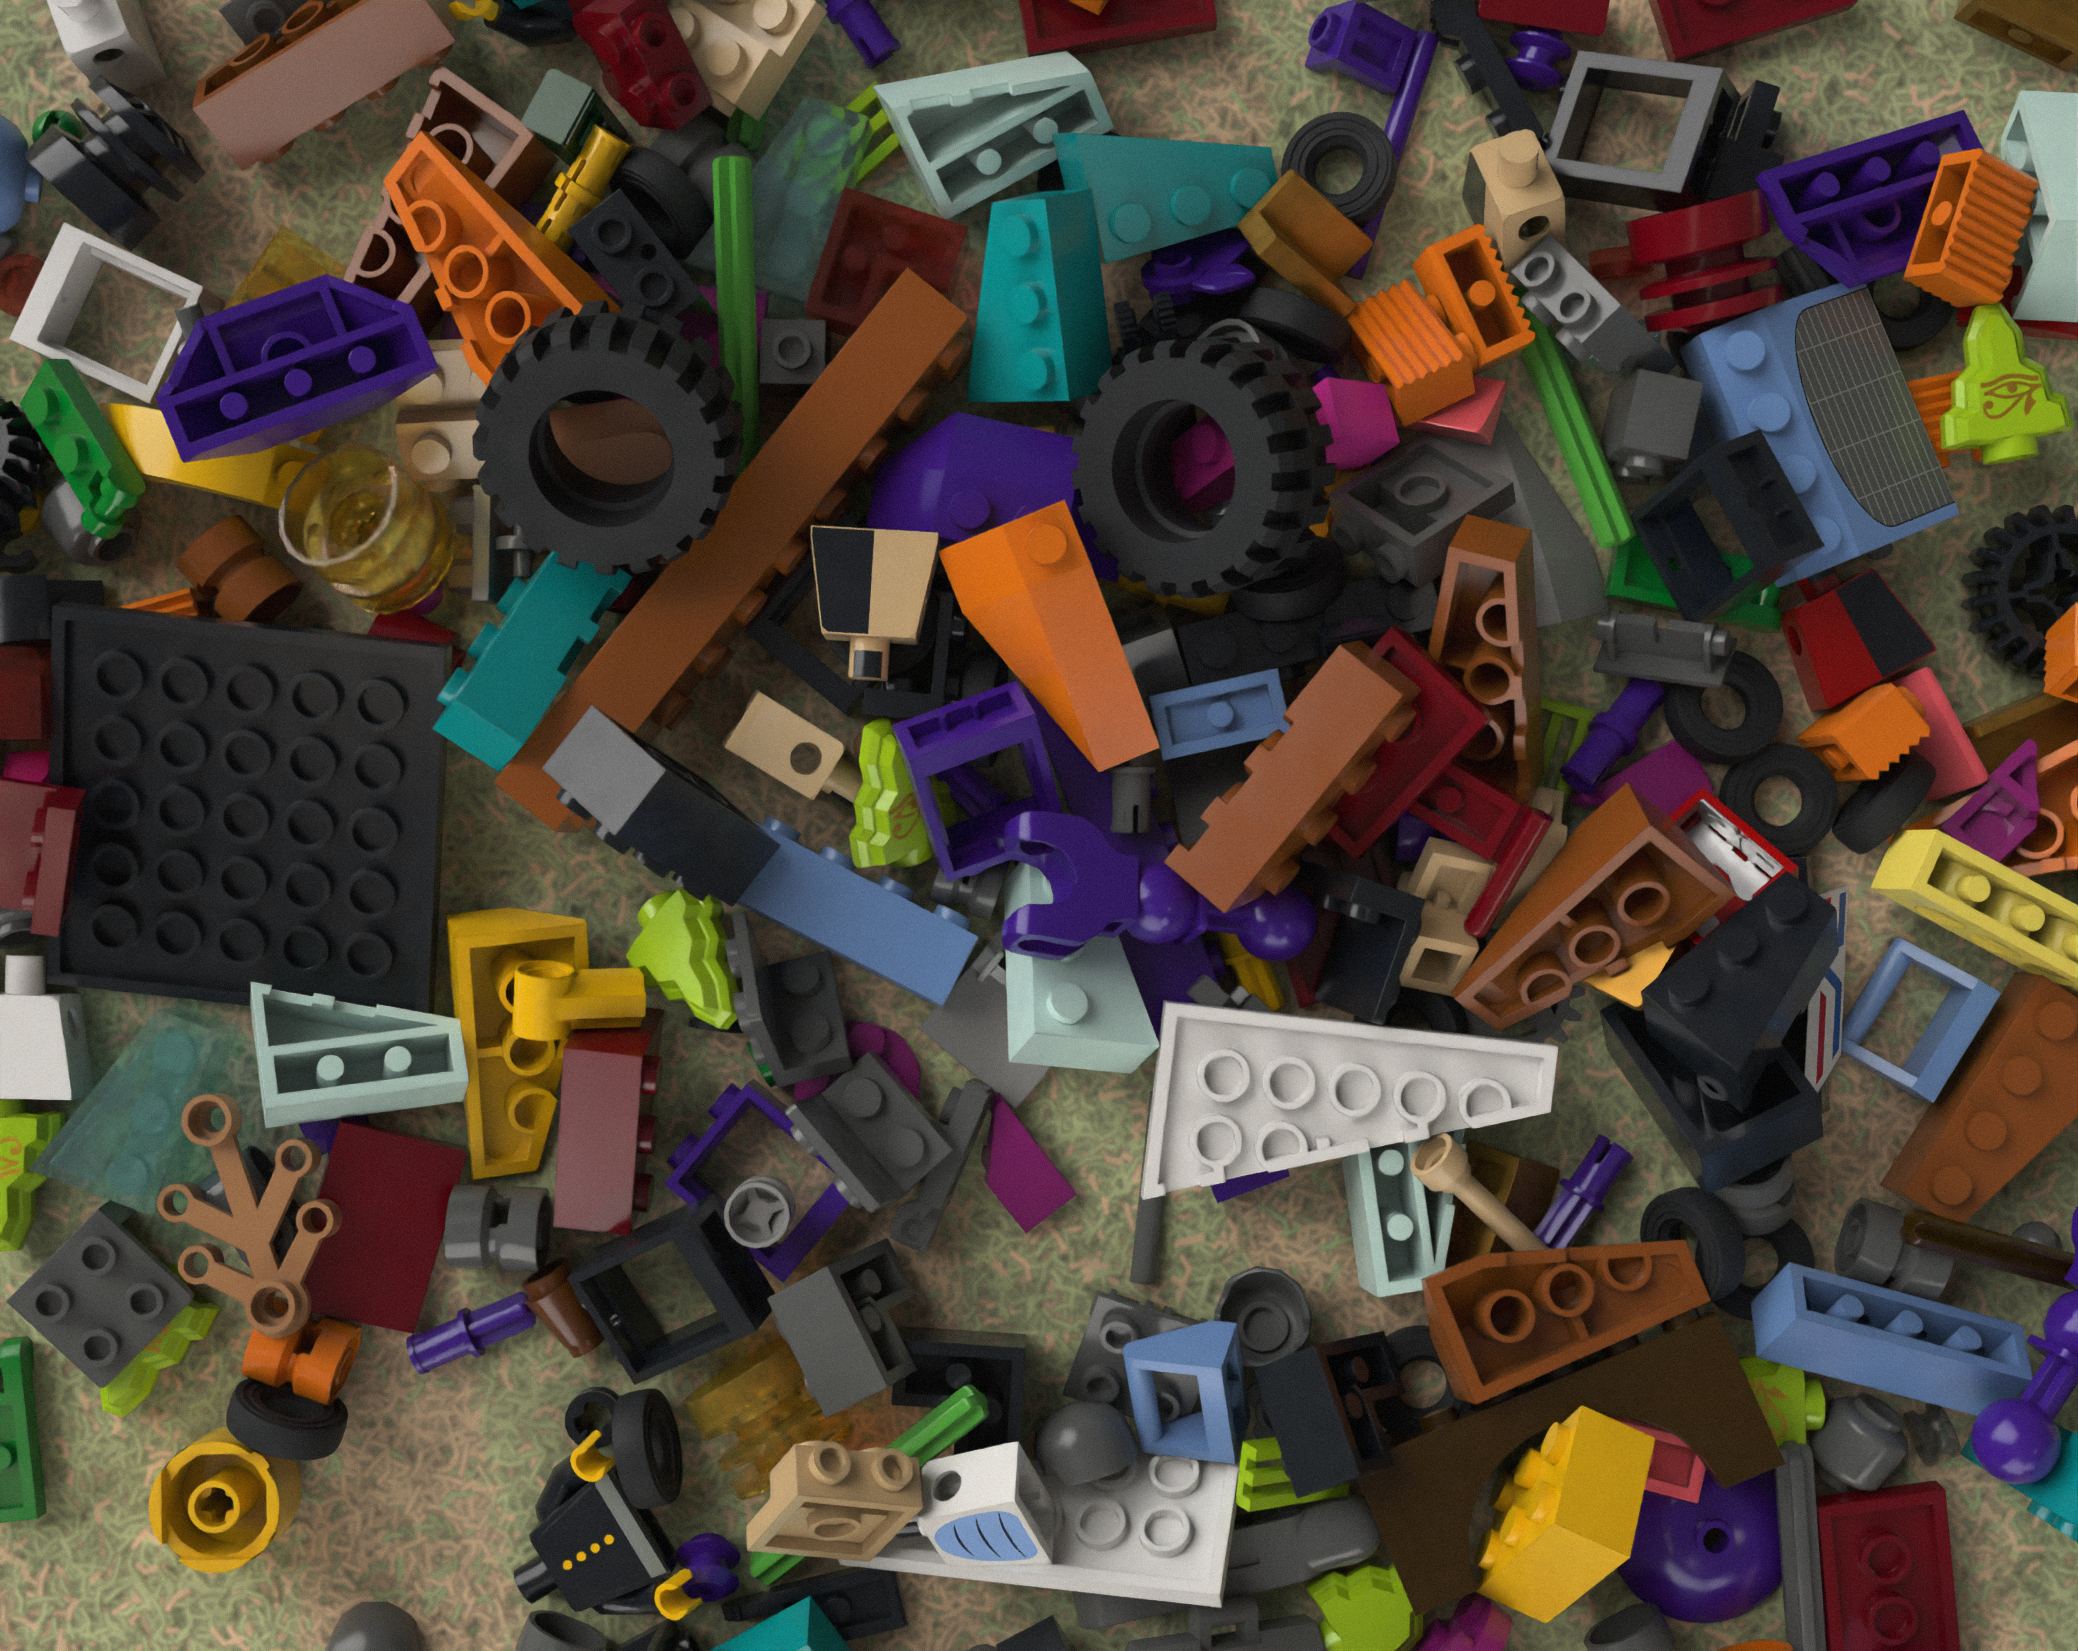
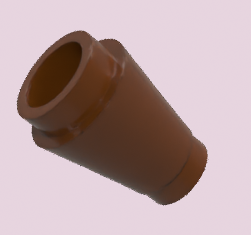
[522,1257,605,1358]

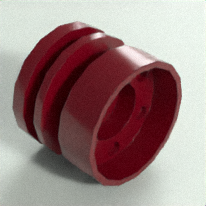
[1625,188,1784,333]

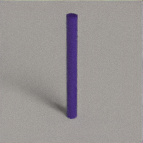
[1344,30,1439,280]

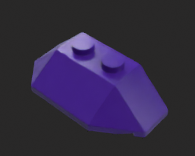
[1756,110,1984,289]
[156,274,439,463]
[865,411,1120,584]

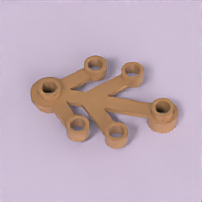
[157,1093,342,1338]

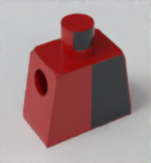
[1781,566,1937,712]

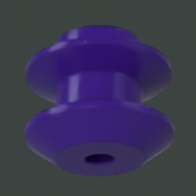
[1504,26,1572,92]
[676,1533,741,1602]

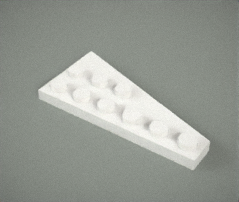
[1141,1000,1558,1200]
[838,1430,1248,1608]

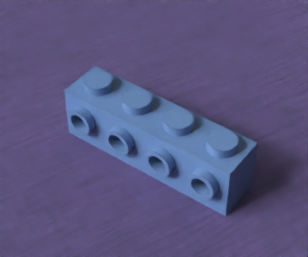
[736,816,979,1009]
[1751,1262,2033,1416]

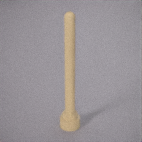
[1410,1133,1550,1251]

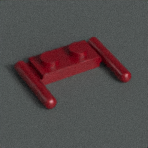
[1322,759,1554,938]

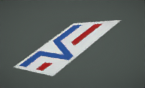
[1805,885,1848,1093]

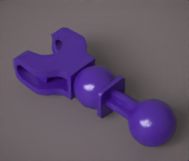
[1002,811,1317,963]
[1971,1206,2078,1485]

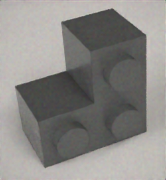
[1600,369,1718,499]
[767,1238,917,1418]

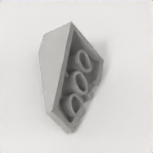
[1434,410,1610,631]

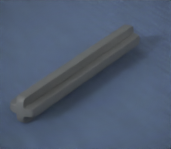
[1774,1440,1826,1651]

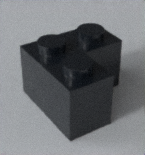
[891,1326,1026,1455]
[1253,1331,1406,1498]

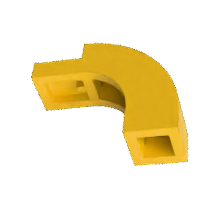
[99,403,328,519]

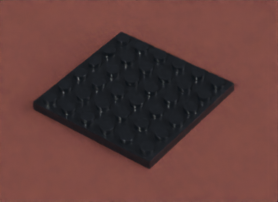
[47,601,452,1014]

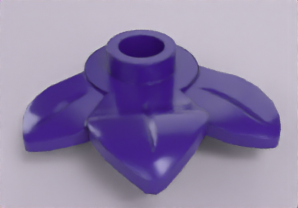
[1141,228,1256,306]

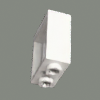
[9,222,223,409]

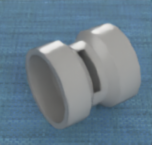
[724,1174,796,1248]

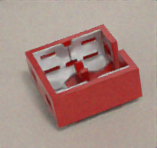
[1669,787,1799,953]

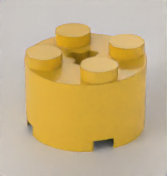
[149,1426,302,1573]

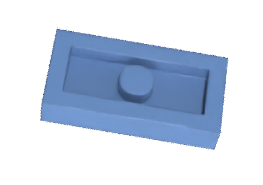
[1149,668,1290,760]
[1841,937,2001,1103]
[1123,1320,1251,1464]

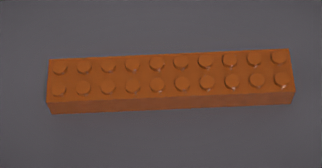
[494,267,972,833]

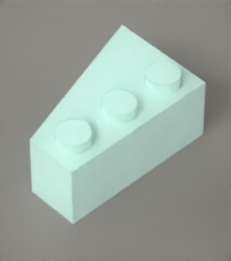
[873,50,1114,221]
[2001,90,2078,322]
[1003,862,1160,1074]
[250,981,469,1128]
[1341,1128,1466,1298]

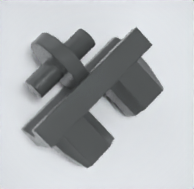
[448,485,551,605]

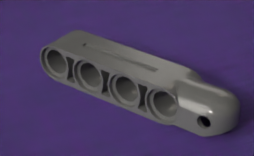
[1072,1493,1382,1629]

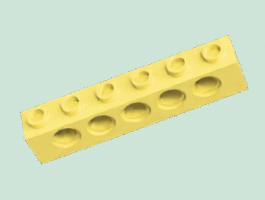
[1870,829,2078,997]

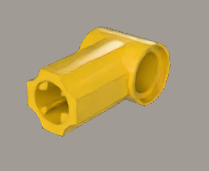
[512,960,646,1041]

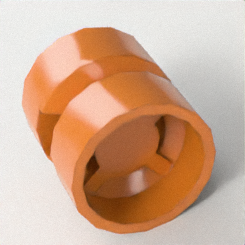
[241,1296,363,1407]

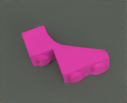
[1170,377,1400,514]

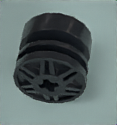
[24,74,206,251]

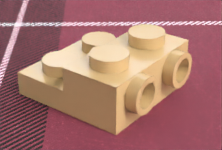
[667,0,828,122]
[395,339,487,492]
[746,1440,923,1562]

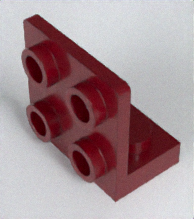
[0,776,87,937]

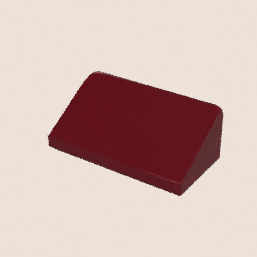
[1474,0,1610,36]

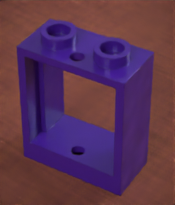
[892,680,1063,883]
[664,1079,849,1283]

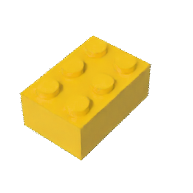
[1474,1405,1655,1624]

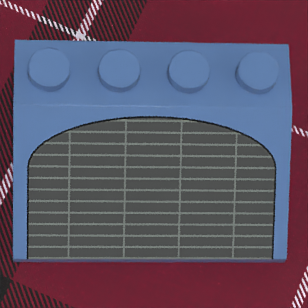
[1680,282,1960,588]

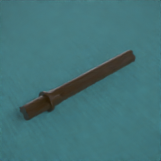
[1899,1209,2077,1290]

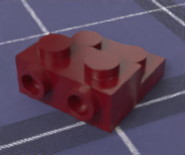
[566,0,713,131]

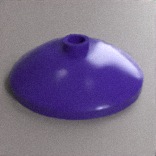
[1616,1469,1782,1623]

